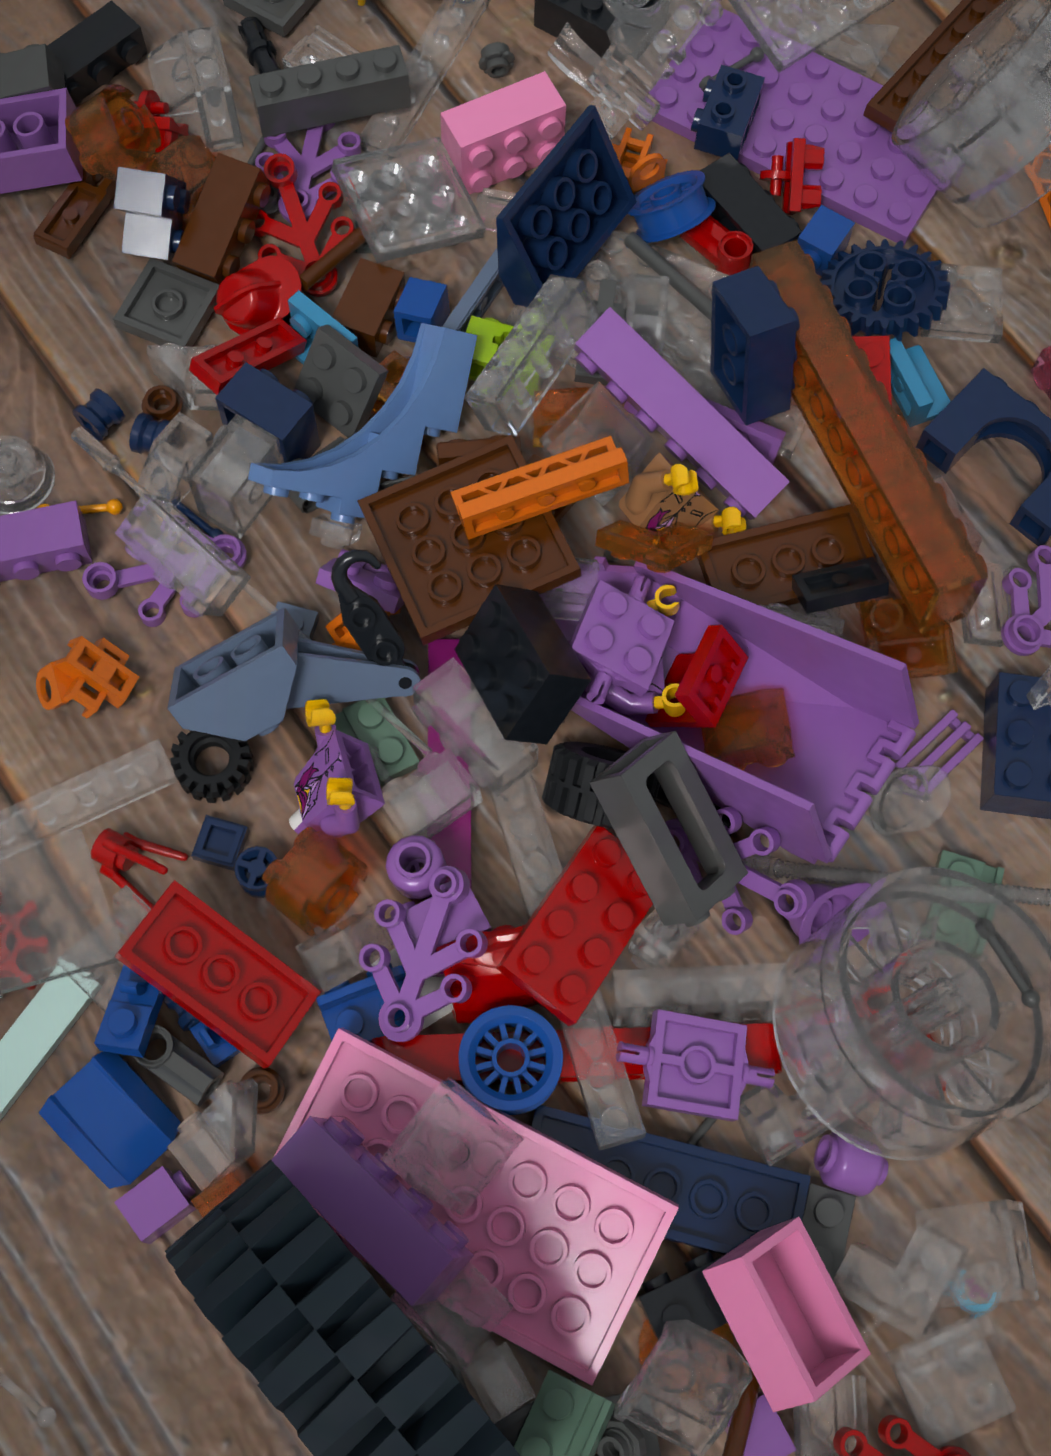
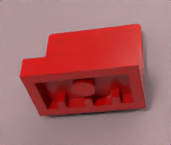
[645,625,749,728]

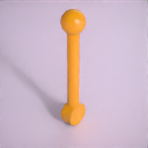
[37,499,123,515]

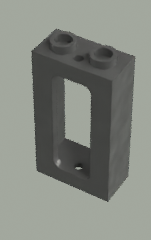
[589,731,748,927]

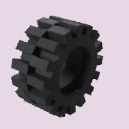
[170,730,254,803]

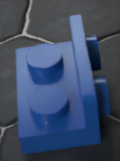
[316,963,406,1043]

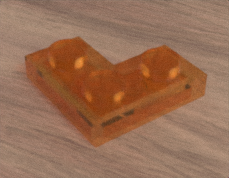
[595,520,714,573]

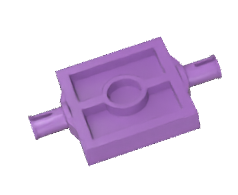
[570,576,675,704]
[616,1009,775,1122]

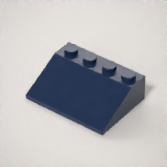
[496,105,637,312]

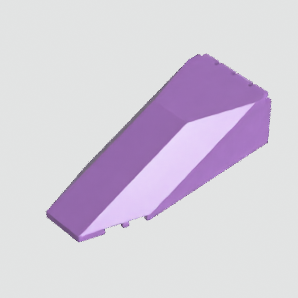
[539,556,919,865]

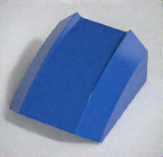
[39,1052,181,1189]

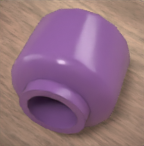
[386,835,447,900]
[814,1127,889,1197]

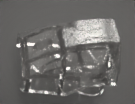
[614,1319,752,1456]

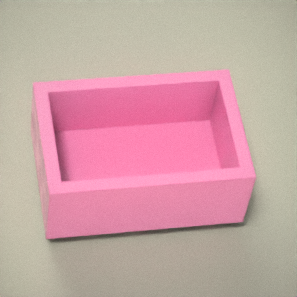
[440,71,566,197]
[702,1216,871,1412]

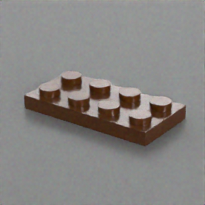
[694,503,877,610]

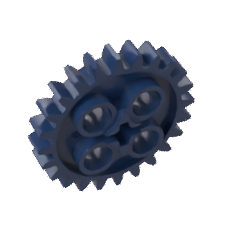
[819,239,950,341]

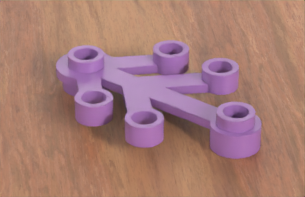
[255,123,361,224]
[82,516,247,627]
[1001,545,1051,656]
[665,806,815,935]
[359,866,488,1042]

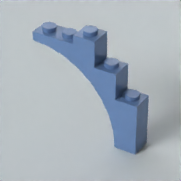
[248,323,477,524]

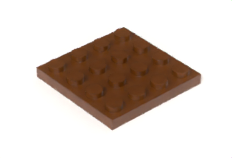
[358,434,582,646]

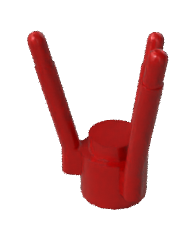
[91,828,188,913]

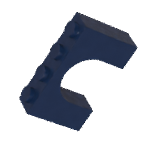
[914,368,1051,546]

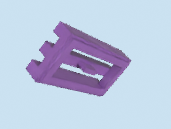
[893,709,984,798]

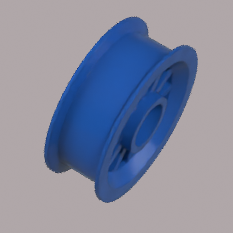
[627,170,716,243]
[458,1005,563,1115]

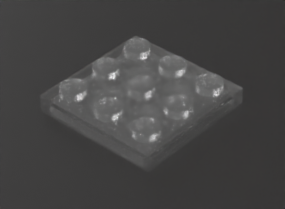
[332,137,486,263]

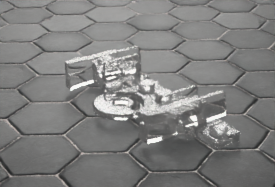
[547,0,745,141]

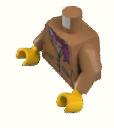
[615,452,746,555]

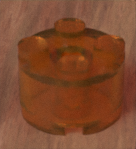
[65,84,161,181]
[262,827,368,936]

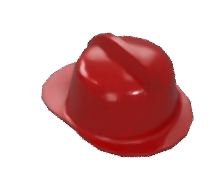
[213,255,302,335]

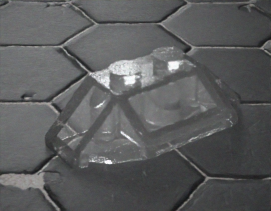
[147,23,244,153]

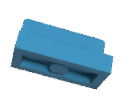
[890,338,951,427]

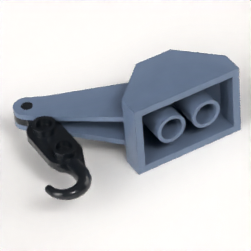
[167,550,421,741]

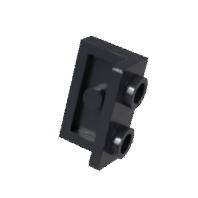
[635,1251,728,1354]

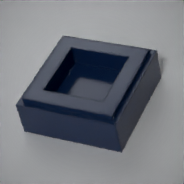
[191,815,250,871]

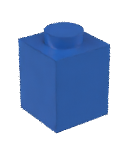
[792,204,855,277]
[393,277,450,343]

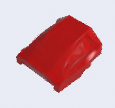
[435,924,540,1023]

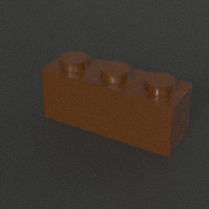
[172,153,271,285]

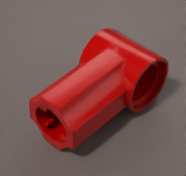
[680,215,754,279]

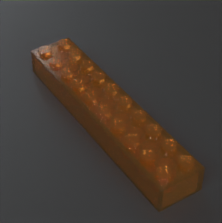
[749,240,989,634]

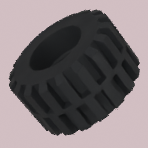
[542,742,660,829]

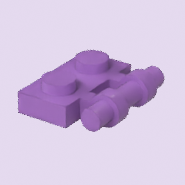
[315,549,404,614]

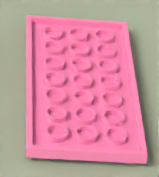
[274,1027,679,1386]

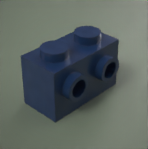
[691,64,765,161]

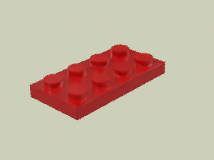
[496,825,653,1026]
[114,880,321,1069]

